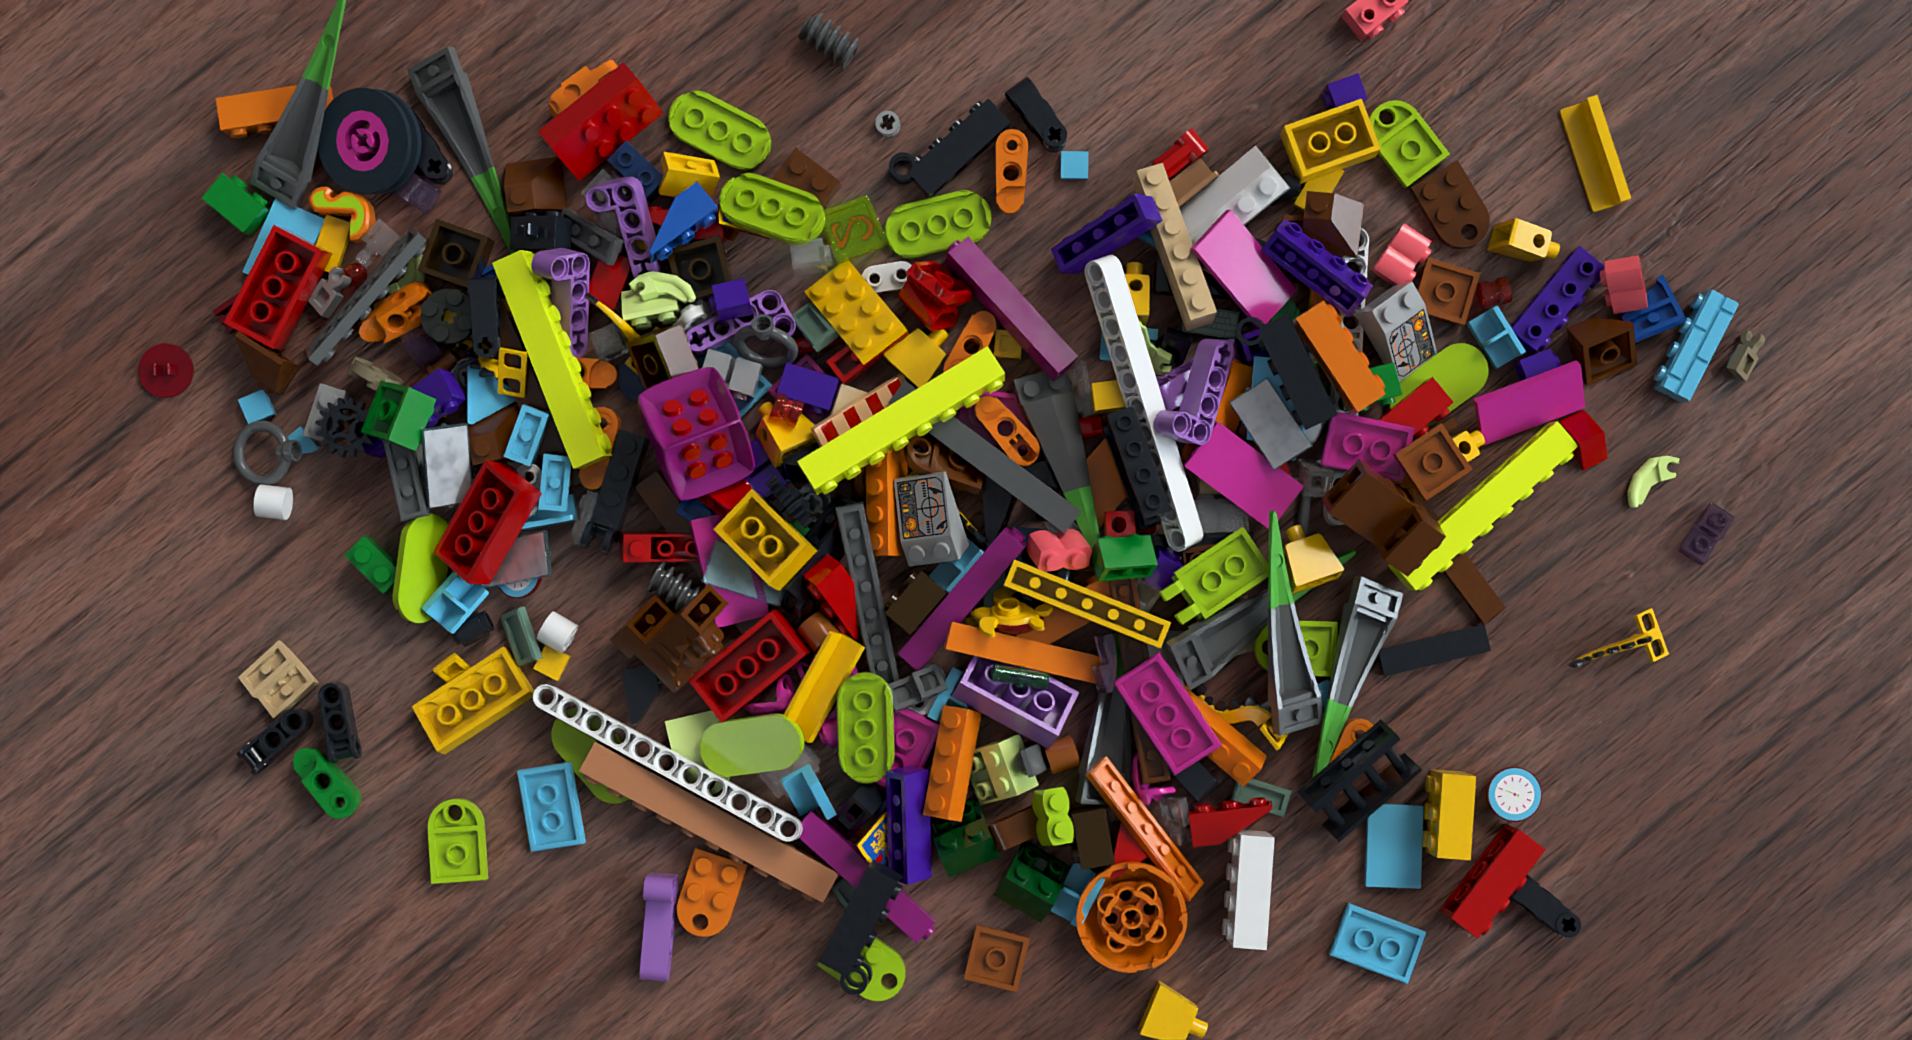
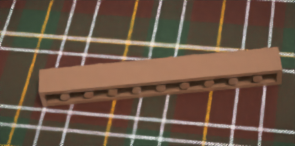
[579,740,839,903]

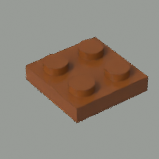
[1417,257,1480,326]
[1393,423,1473,501]
[963,924,1030,992]

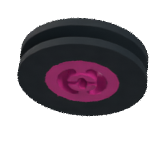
[318,88,422,194]

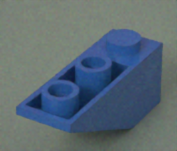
[649,182,718,263]

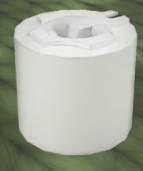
[253,485,293,520]
[536,611,579,654]

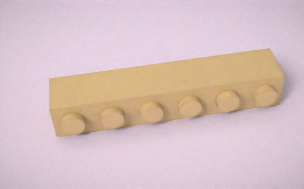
[1133,163,1217,331]

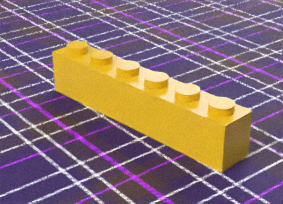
[1004,560,1171,649]

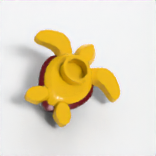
[970,586,1053,638]

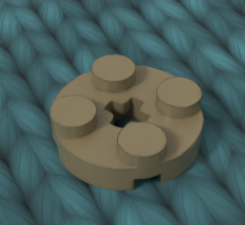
[347,357,404,391]

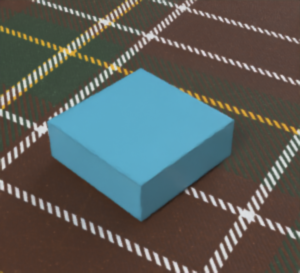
[1060,151,1088,180]
[238,390,277,424]

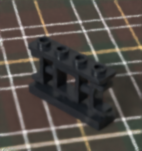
[1103,407,1170,531]

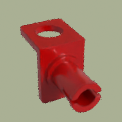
[1104,510,1156,538]

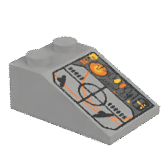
[1355,281,1437,382]
[894,471,969,566]

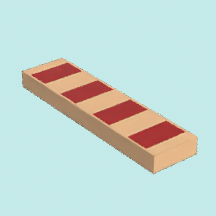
[810,374,907,447]

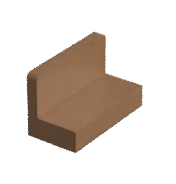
[1170,158,1219,209]

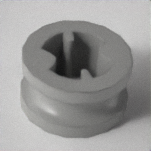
[875,110,901,138]

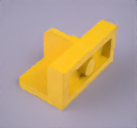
[658,152,720,198]

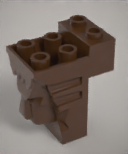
[1322,459,1446,576]
[610,584,728,693]

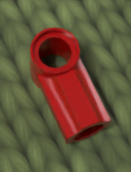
[1152,128,1209,179]

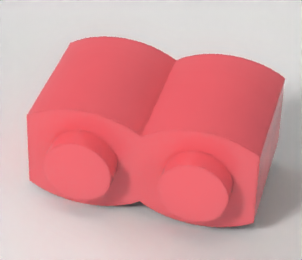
[1371,223,1432,286]
[1600,255,1648,314]
[1026,529,1092,571]

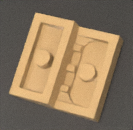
[238,640,319,720]

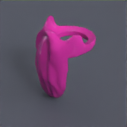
[744,674,795,716]
[1132,753,1176,805]

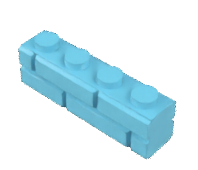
[1654,289,1739,403]

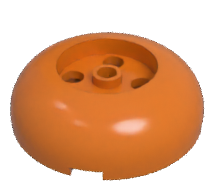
[1076,861,1188,973]

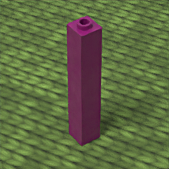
[944,237,1078,382]
[898,527,1027,671]
[793,809,936,943]

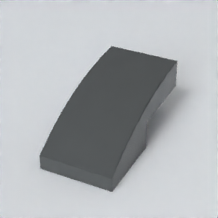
[888,664,948,713]

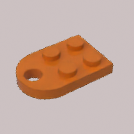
[677,847,748,937]

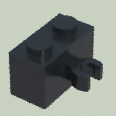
[510,211,573,254]

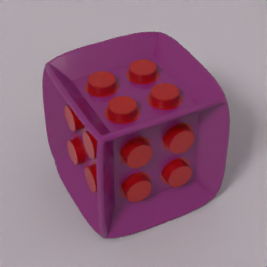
[638,367,755,501]

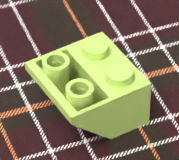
[621,288,683,330]
[970,734,1038,805]

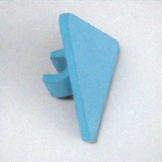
[467,365,516,425]

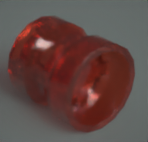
[1476,276,1512,309]
[769,392,805,428]

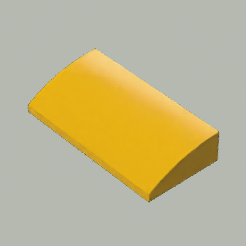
[412,646,534,755]

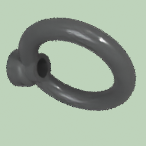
[734,314,798,368]
[233,421,302,486]

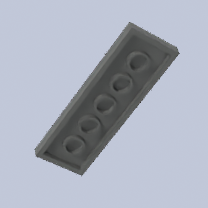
[305,226,427,365]

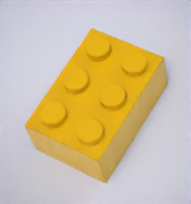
[1280,99,1381,184]
[713,489,817,591]
[1422,769,1476,860]

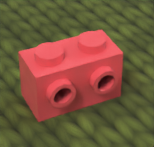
[1341,0,1409,41]

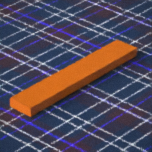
[944,621,1108,685]
[1085,756,1204,902]

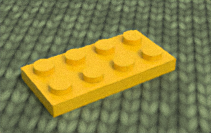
[804,258,907,365]

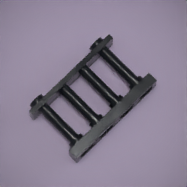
[1297,719,1422,842]

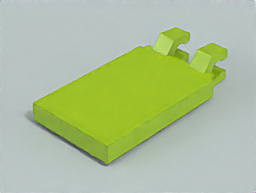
[1158,527,1269,625]

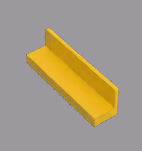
[1559,95,1631,212]
[784,631,865,743]

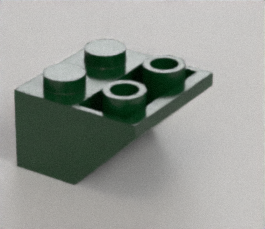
[930,797,1000,877]
[993,841,1071,923]

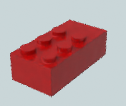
[538,62,664,181]
[224,225,333,350]
[433,460,542,585]
[688,608,812,723]
[1439,823,1546,939]

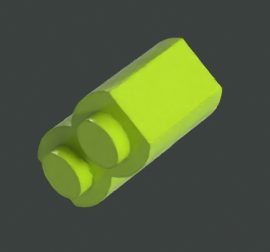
[1032,787,1074,846]

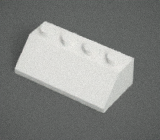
[1180,146,1290,245]

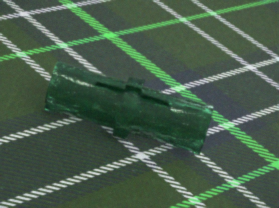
[991,664,1050,690]

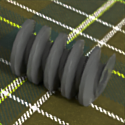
[798,12,859,70]
[647,562,701,611]

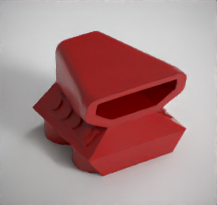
[898,260,973,331]

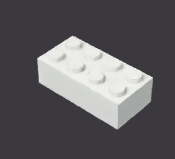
[1222,830,1275,950]

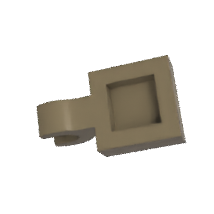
[1726,329,1765,382]

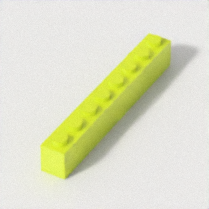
[492,250,612,469]
[797,346,1005,495]
[1387,421,1578,591]

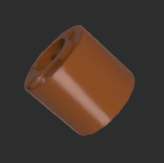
[797,610,841,654]
[1043,735,1080,775]

